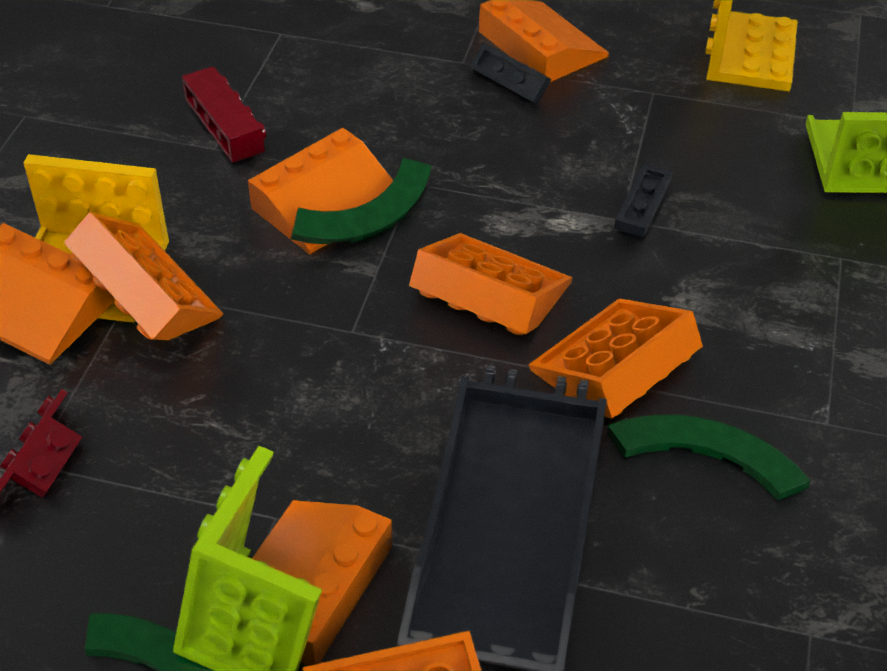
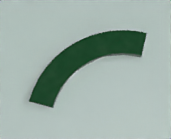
[290,158,432,244]
[607,415,811,501]
[85,613,214,671]

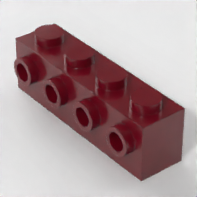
[182,66,267,163]

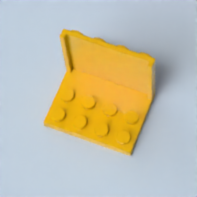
[705,0,798,92]
[24,154,169,323]

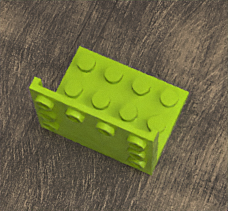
[805,112,887,193]
[173,446,322,671]

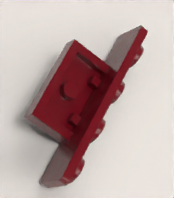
[0,389,82,498]

